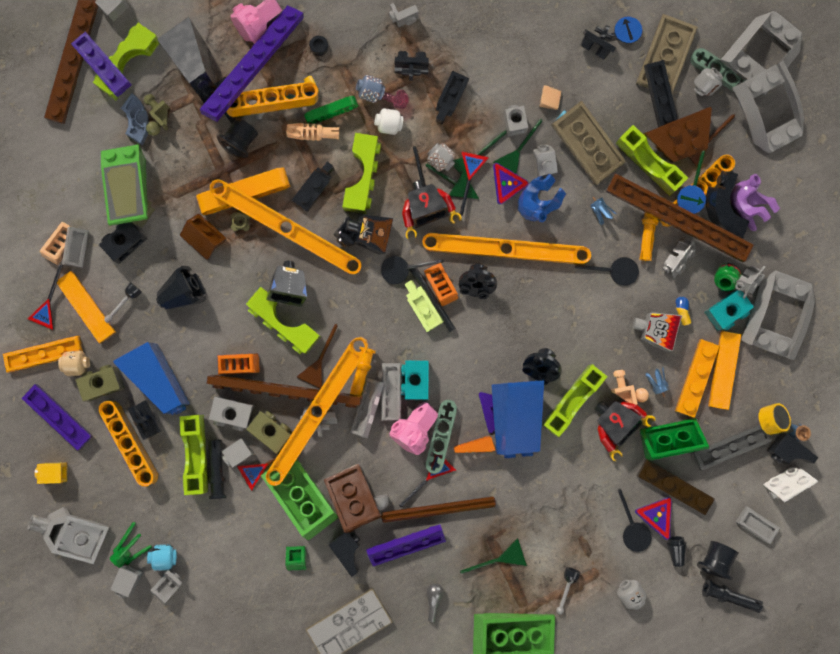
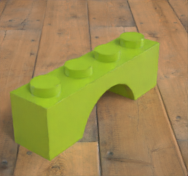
[93,22,160,101]
[615,125,688,196]
[342,133,381,214]
[246,287,321,354]
[542,364,608,437]
[179,415,208,495]

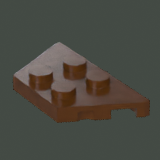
[643,107,712,163]

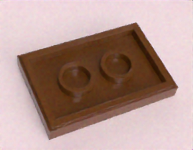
[324,464,381,533]

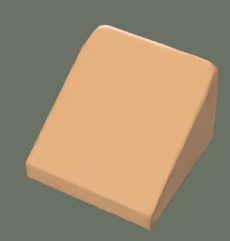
[539,85,561,110]

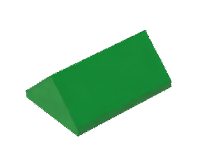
[640,418,709,460]

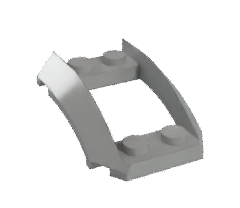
[720,11,802,96]
[731,61,804,153]
[741,270,815,360]

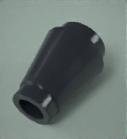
[667,536,687,567]

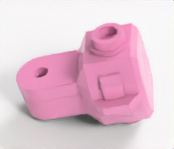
[231,0,282,44]
[389,402,438,455]

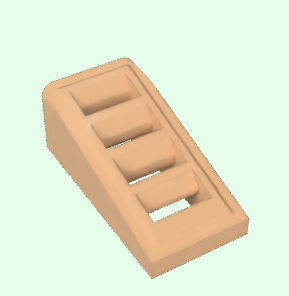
[39,222,71,265]

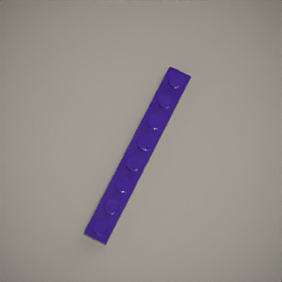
[200,5,304,122]

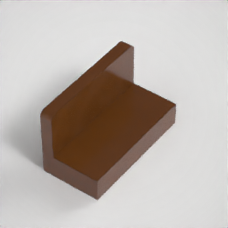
[180,213,227,260]

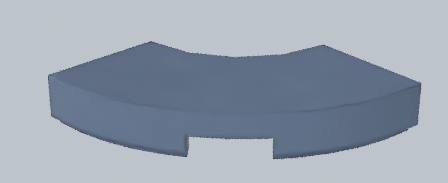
[121,93,149,145]

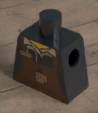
[345,215,393,255]

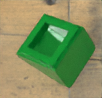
[285,546,306,571]

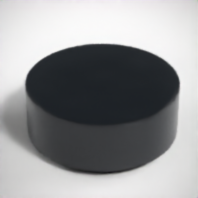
[309,35,329,56]

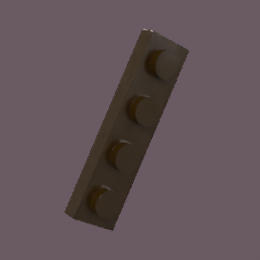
[637,459,715,515]

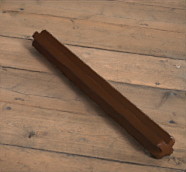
[381,496,496,523]

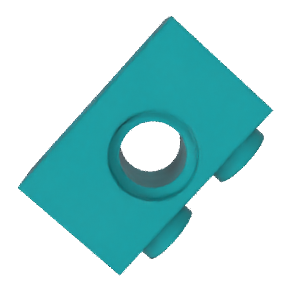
[704,290,754,331]
[401,360,429,400]

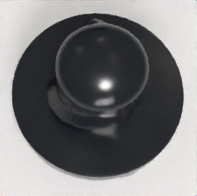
[458,263,497,299]
[522,348,562,385]

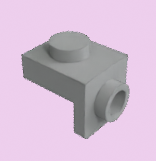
[388,3,419,27]
[533,145,558,176]
[150,570,182,604]

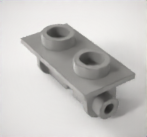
[663,238,696,279]
[735,266,766,299]

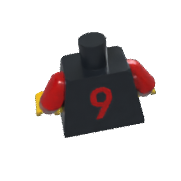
[402,180,462,239]
[595,401,655,461]

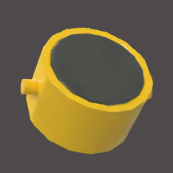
[759,403,791,435]

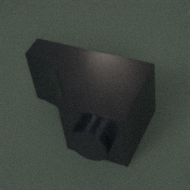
[767,433,819,464]
[329,531,360,577]

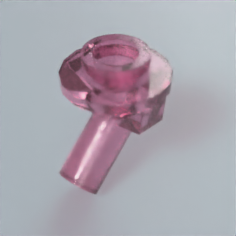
[382,90,409,109]

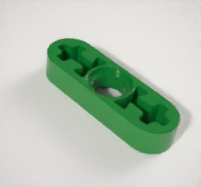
[304,96,359,124]

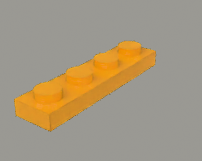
[675,339,719,418]

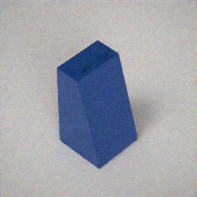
[113,342,190,415]
[491,381,544,458]

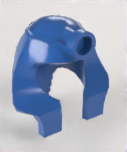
[518,174,566,222]

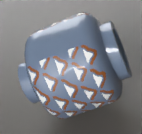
[356,75,385,103]

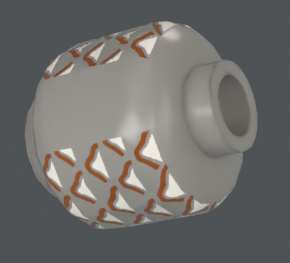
[427,143,455,172]

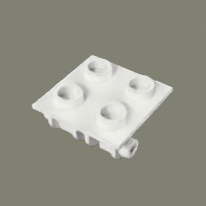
[763,465,818,502]

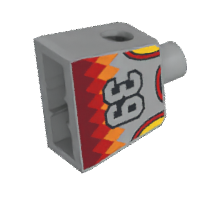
[632,313,682,352]

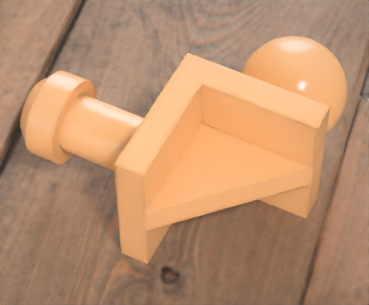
[611,370,649,405]

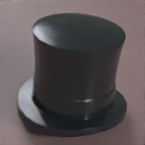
[217,117,258,158]
[697,541,739,581]

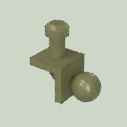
[144,94,170,136]

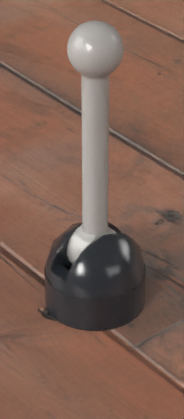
[104,282,142,323]
[556,567,581,615]

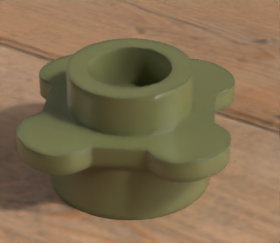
[231,212,250,231]

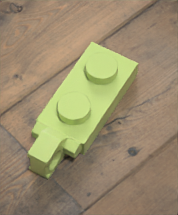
[405,280,444,332]

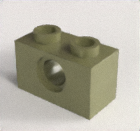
[75,365,125,402]
[246,410,292,454]

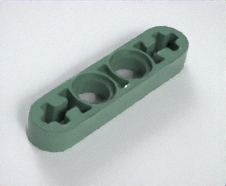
[690,48,745,91]
[425,400,457,474]

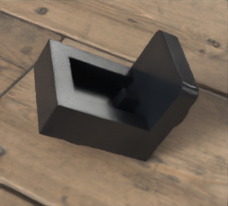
[333,217,355,247]

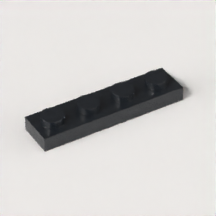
[644,60,678,127]

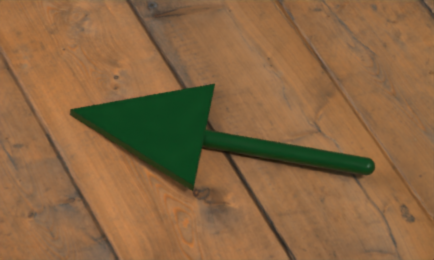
[425,163,479,199]

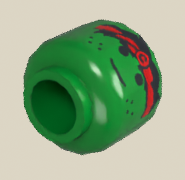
[714,263,742,291]

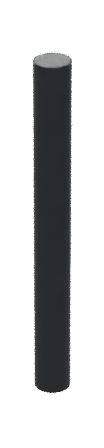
[409,268,456,333]

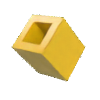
[35,462,67,484]

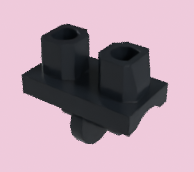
[580,25,616,60]
[395,51,429,81]
[128,400,162,440]

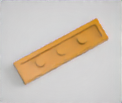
[57,271,116,343]
[708,331,741,410]
[3,336,83,373]

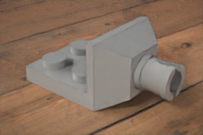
[27,507,109,564]

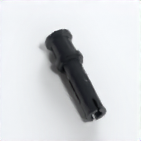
[208,440,227,499]
[702,579,763,613]

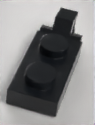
[436,71,470,125]
[292,161,334,212]

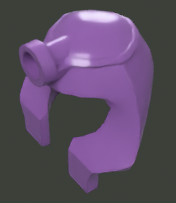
[730,174,780,231]

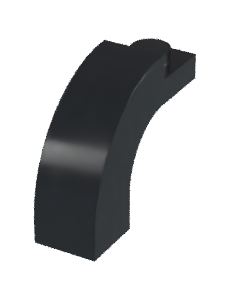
[706,171,750,239]

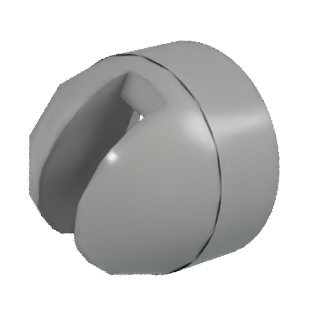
[373,494,389,510]

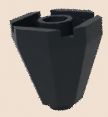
[156,266,206,310]

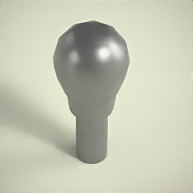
[427,583,444,622]

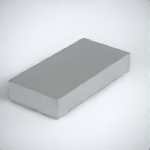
[62,227,89,268]
[736,506,780,544]

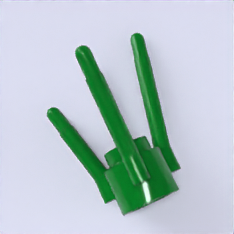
[110,522,152,568]

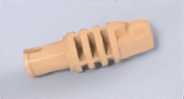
[286,123,339,141]

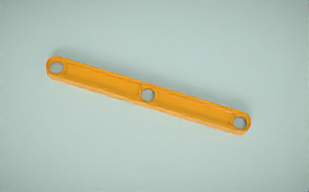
[209,179,361,274]
[422,233,591,265]
[266,337,368,486]

